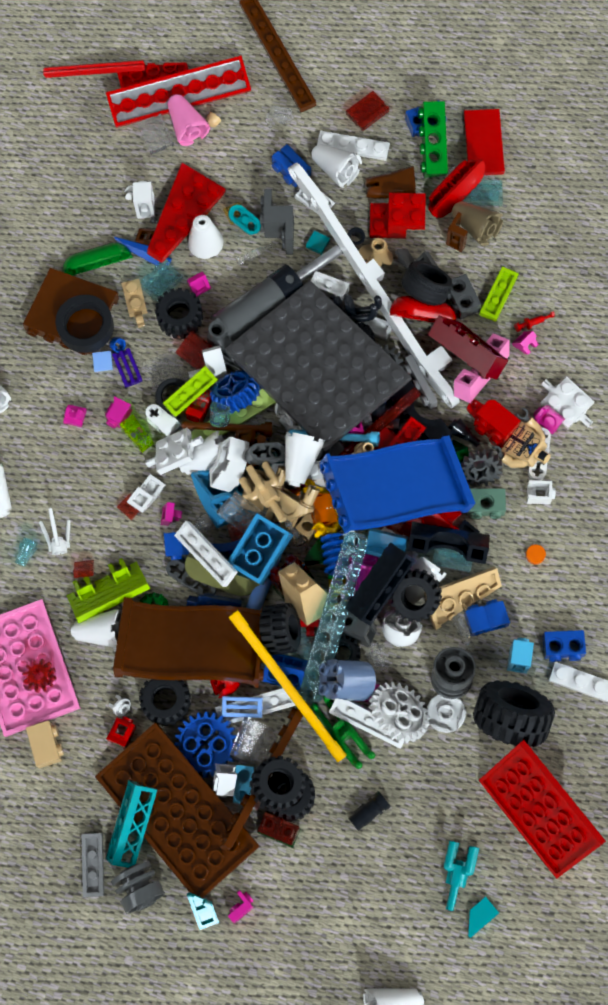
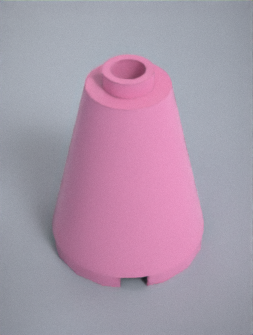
[167,94,210,146]

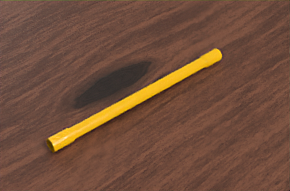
[228,610,346,762]

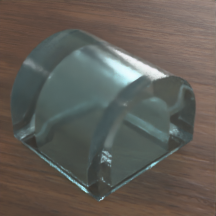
[210,401,230,428]

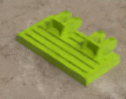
[66,558,150,623]

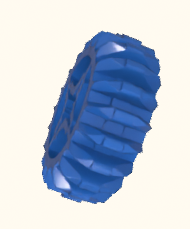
[210,370,261,414]

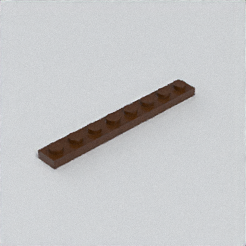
[239,0,316,113]
[220,707,303,851]

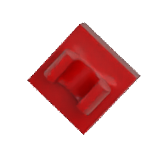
[300,619,320,636]

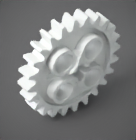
[368,682,430,743]

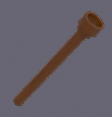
[181,421,272,437]

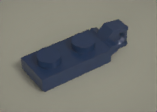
[186,593,242,607]

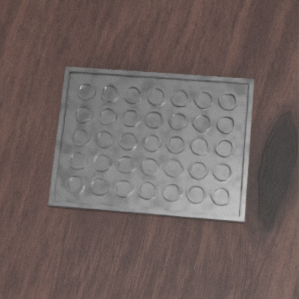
[225,281,411,451]

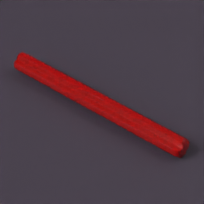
[43,60,145,78]

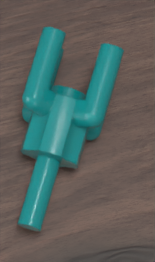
[444,841,479,911]

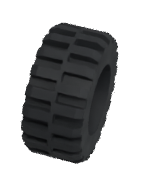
[473,680,555,747]

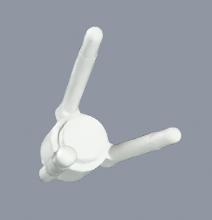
[39,507,71,555]

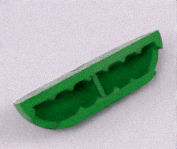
[62,242,133,276]

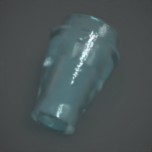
[15,537,38,567]

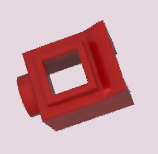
[106,716,136,749]

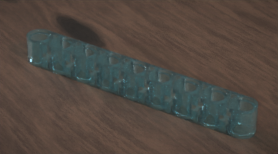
[299,532,368,704]

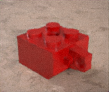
[466,399,521,448]

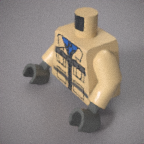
[492,408,551,468]

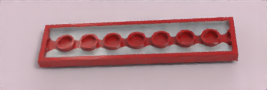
[106,55,251,128]

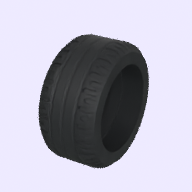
[402,261,453,306]

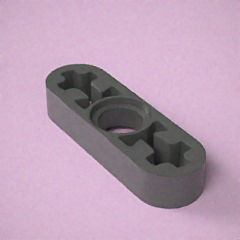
[166,560,216,595]

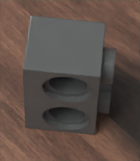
[447,274,481,319]

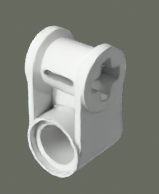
[146,404,181,437]

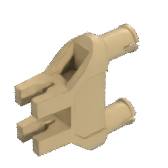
[265,466,320,532]

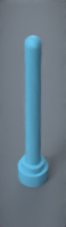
[288,429,380,447]

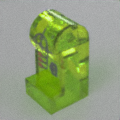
[119,414,154,453]

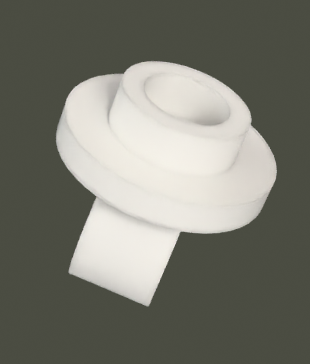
[109,695,131,717]

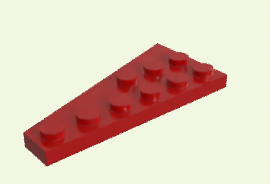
[147,163,226,263]

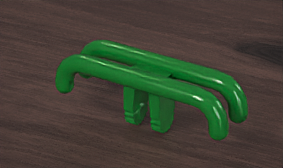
[310,696,375,769]

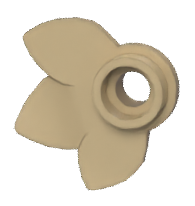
[359,238,393,268]

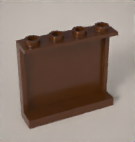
[23,268,119,355]

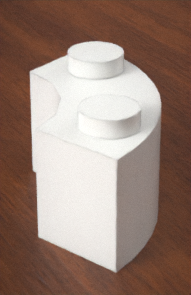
[209,436,249,492]

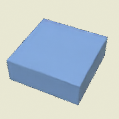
[92,351,113,372]

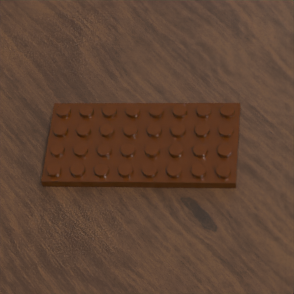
[95,723,261,898]

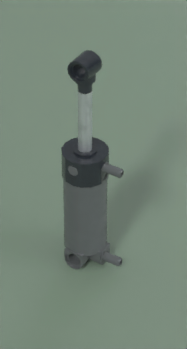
[207,227,365,362]

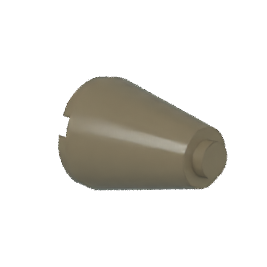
[452,201,503,246]

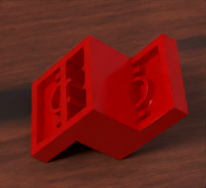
[370,193,426,239]

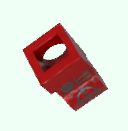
[185,389,212,422]

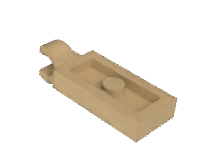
[121,279,148,328]

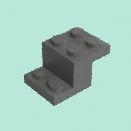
[260,189,294,255]

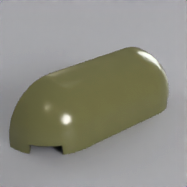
[185,553,260,596]

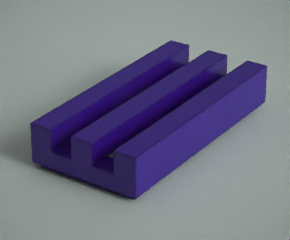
[112,348,143,388]

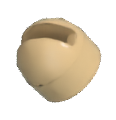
[206,112,221,128]

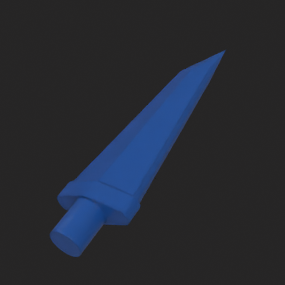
[113,236,172,267]

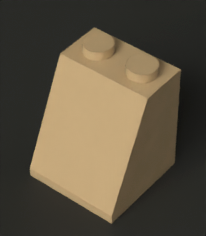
[278,562,339,626]

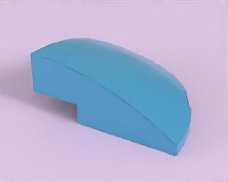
[191,470,251,528]

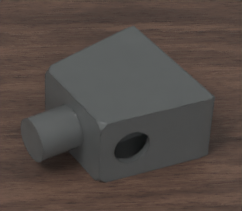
[329,610,377,647]

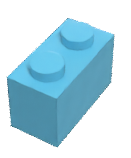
[507,638,534,674]

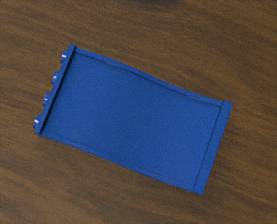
[320,436,476,534]

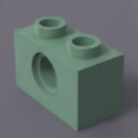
[466,489,506,519]

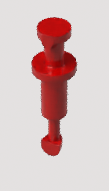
[514,311,555,332]

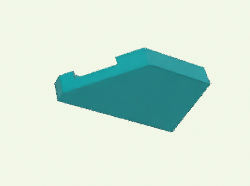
[468,897,499,938]

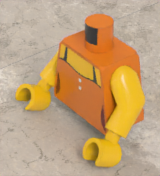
[303,479,342,538]

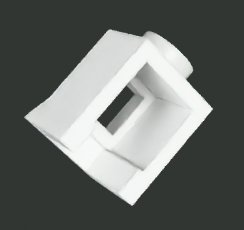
[527,480,556,504]
[213,763,237,797]

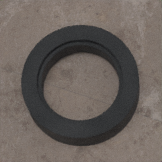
[55,294,114,353]

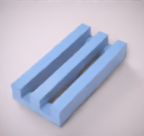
[222,696,263,718]

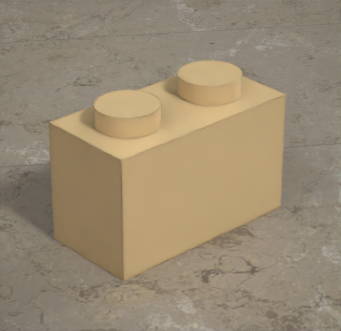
[26,720,64,768]

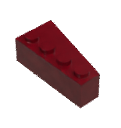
[428,316,509,380]

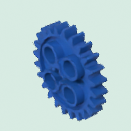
[174,712,239,778]

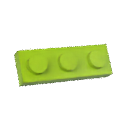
[479,267,519,322]
[162,366,218,417]

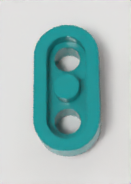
[228,205,261,235]

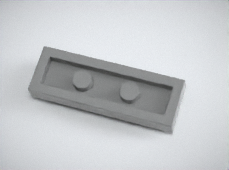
[403,354,438,410]
[81,833,105,898]

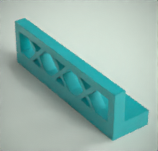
[105,780,157,868]

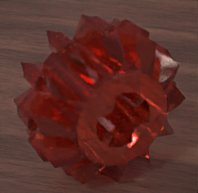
[22,659,57,693]

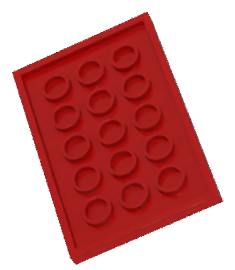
[478,740,606,879]

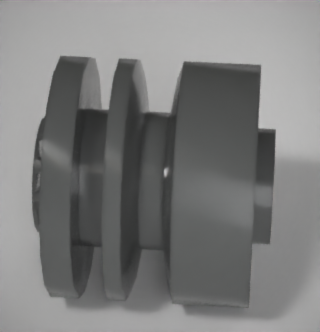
[431,647,476,699]
[111,861,165,914]

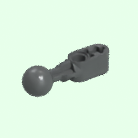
[245,442,323,465]

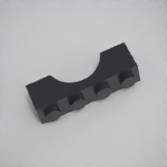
[388,381,452,440]
[407,522,490,564]

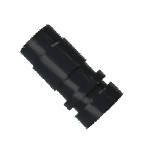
[348,791,391,831]

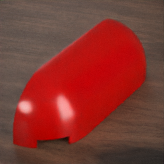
[428,158,485,218]
[390,296,456,323]

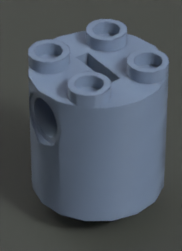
[318,659,376,701]

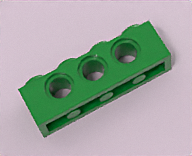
[418,101,448,178]

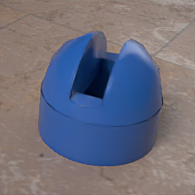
[109,337,126,353]

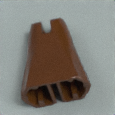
[365,166,416,199]

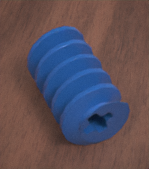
[320,533,349,576]

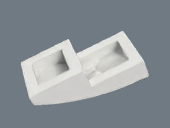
[127,474,166,513]

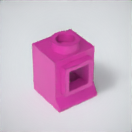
[105,396,133,429]

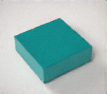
[306,231,330,255]

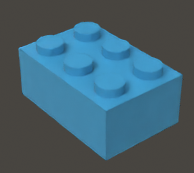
[228,513,293,585]

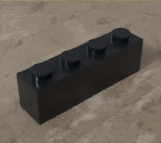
[345,542,416,626]

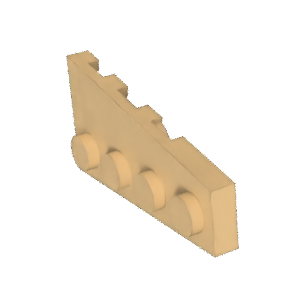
[424,567,502,630]

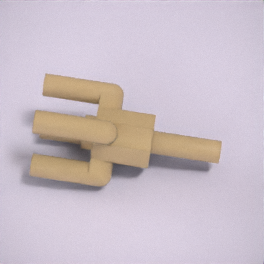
[239,462,287,523]

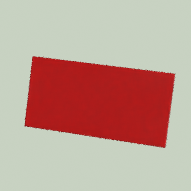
[464,109,505,175]

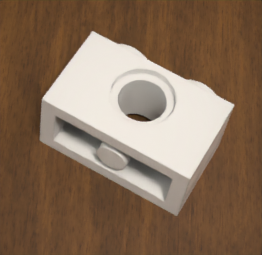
[133,181,155,219]

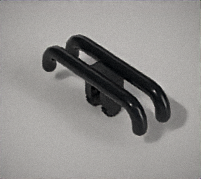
[333,295,382,323]

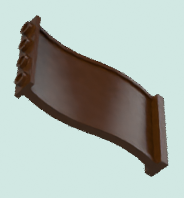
[113,597,264,688]

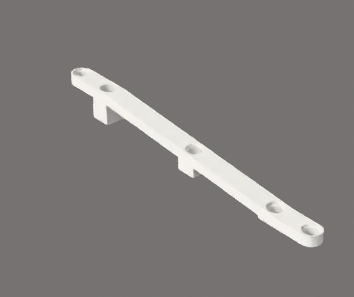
[288,163,460,408]

